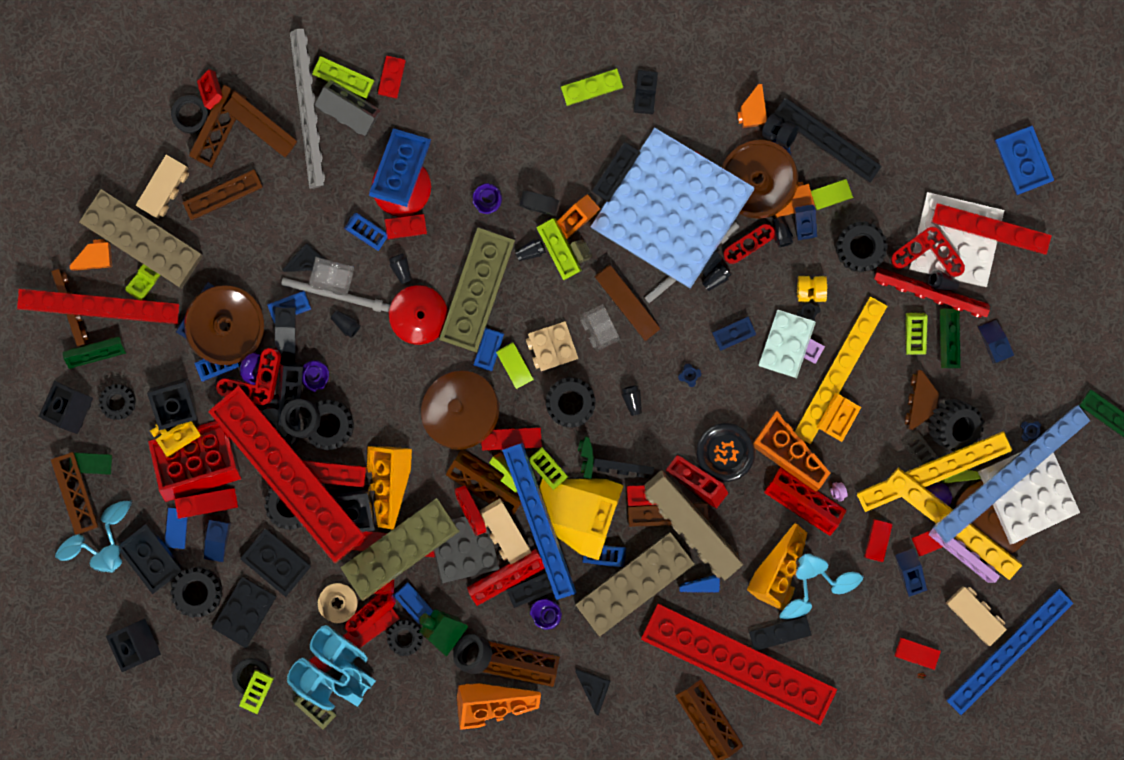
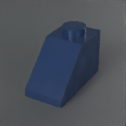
[978,320,1014,364]
[204,520,231,562]
[895,548,927,597]

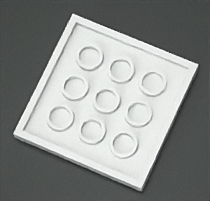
[909,192,1004,287]
[978,452,1080,544]

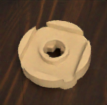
[318,583,358,623]

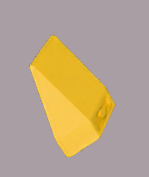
[539,479,624,561]

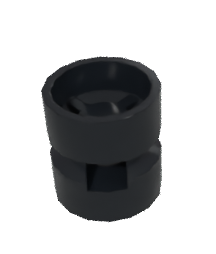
[762,114,799,149]

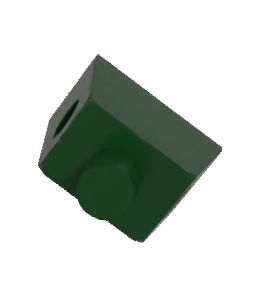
[419,609,468,657]

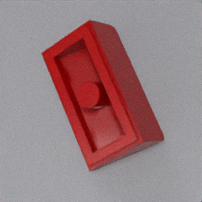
[864,519,893,562]

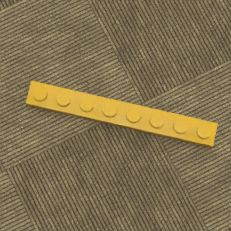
[795,297,887,444]
[857,431,1012,512]
[885,467,1022,580]

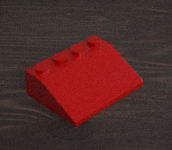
[148,421,241,502]

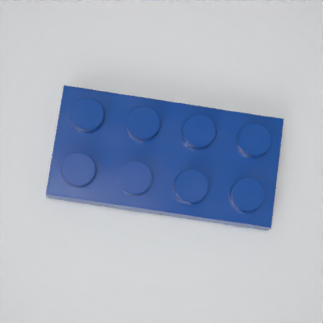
[369,128,431,207]

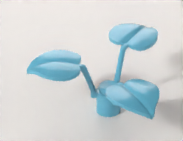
[55,501,132,572]
[779,554,864,619]

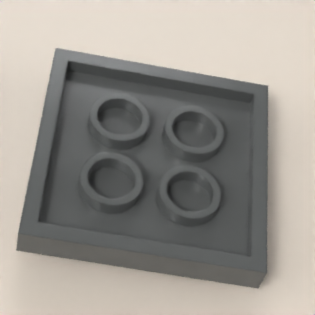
[433,513,499,584]

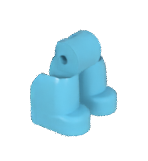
[287,625,376,710]

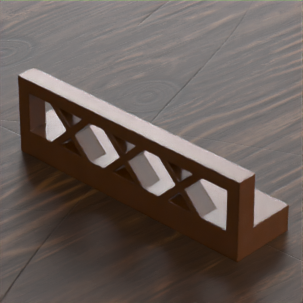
[189,85,247,168]
[223,92,297,158]
[446,449,521,517]
[50,452,99,535]
[483,641,560,687]
[675,679,743,760]

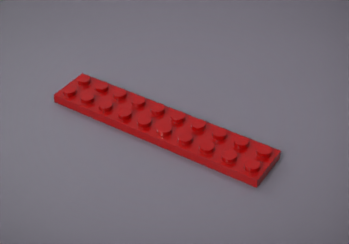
[208,386,366,563]
[641,604,837,725]

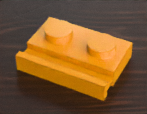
[816,393,861,442]

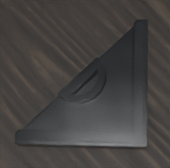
[282,243,333,272]
[575,669,611,716]

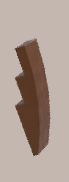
[594,264,660,341]

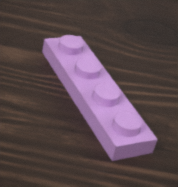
[928,528,1000,583]

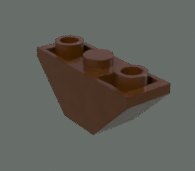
[904,370,939,430]

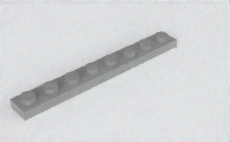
[290,29,325,189]

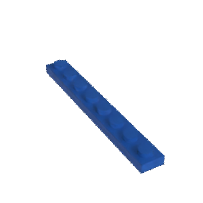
[503,443,576,600]
[946,589,1073,715]

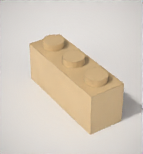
[136,155,189,219]
[480,499,531,564]
[946,586,1007,646]

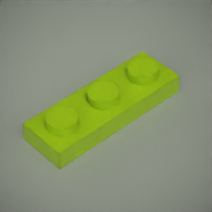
[312,56,375,99]
[561,69,623,106]
[536,218,582,280]

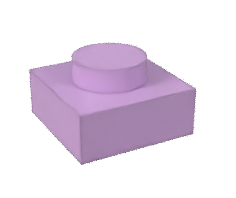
[804,339,825,364]

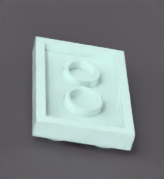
[759,310,816,378]

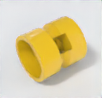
[797,276,827,302]

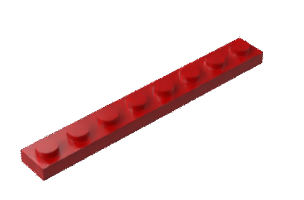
[17,289,179,324]

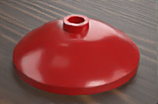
[372,166,431,217]
[389,285,448,345]

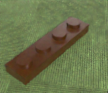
[183,169,263,221]
[51,269,89,347]
[628,503,708,527]

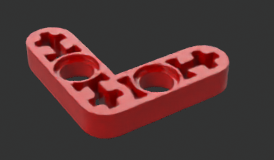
[891,227,965,277]
[216,348,281,405]

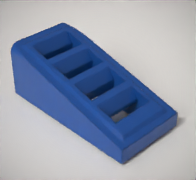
[344,213,387,251]
[194,359,240,382]
[583,545,626,567]
[679,575,720,592]

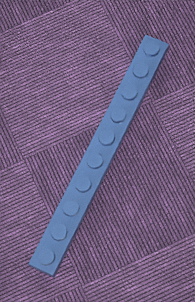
[933,405,1090,543]

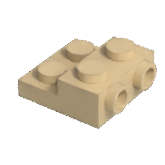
[526,321,578,372]

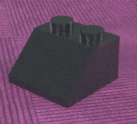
[147,377,198,430]
[39,381,93,434]
[330,485,375,532]
[106,619,161,672]

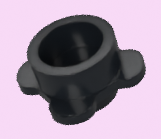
[797,301,821,321]

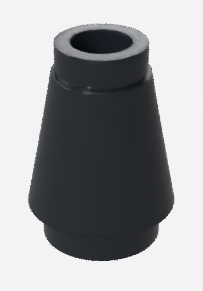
[773,217,794,247]
[515,238,546,261]
[389,253,412,284]
[702,263,732,291]
[928,270,959,291]
[331,310,361,338]
[621,385,642,416]

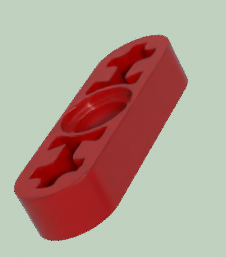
[723,224,775,264]
[455,485,486,536]
[345,593,396,637]

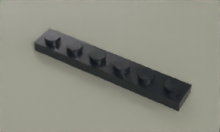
[774,98,882,183]

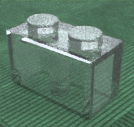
[309,257,354,295]
[580,304,620,350]

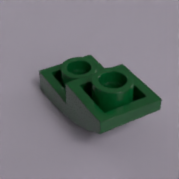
[578,437,593,479]
[68,452,112,475]

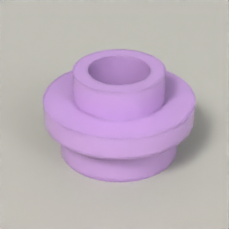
[830,482,847,502]

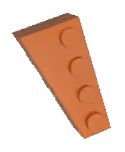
[753,411,830,491]

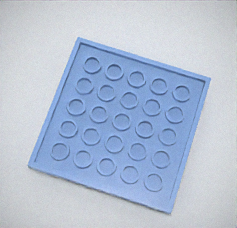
[591,128,754,288]

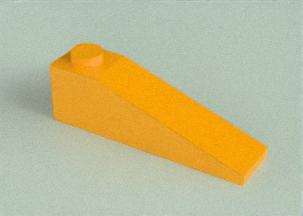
[367,446,412,529]
[747,523,807,611]

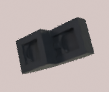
[634,70,658,115]

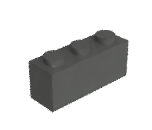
[314,80,381,136]

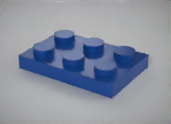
[995,125,1054,196]

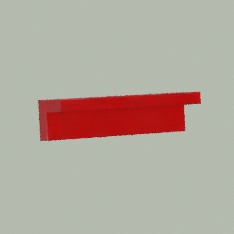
[302,460,367,487]
[764,467,847,536]
[467,549,545,606]

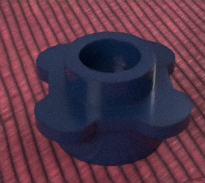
[678,364,702,387]
[1021,421,1041,441]

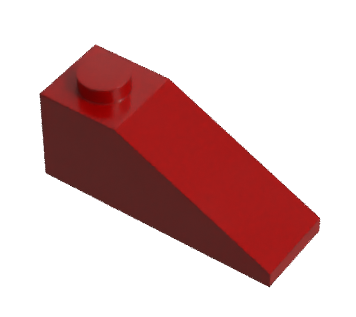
[482,428,542,451]
[666,455,728,509]
[174,488,238,519]

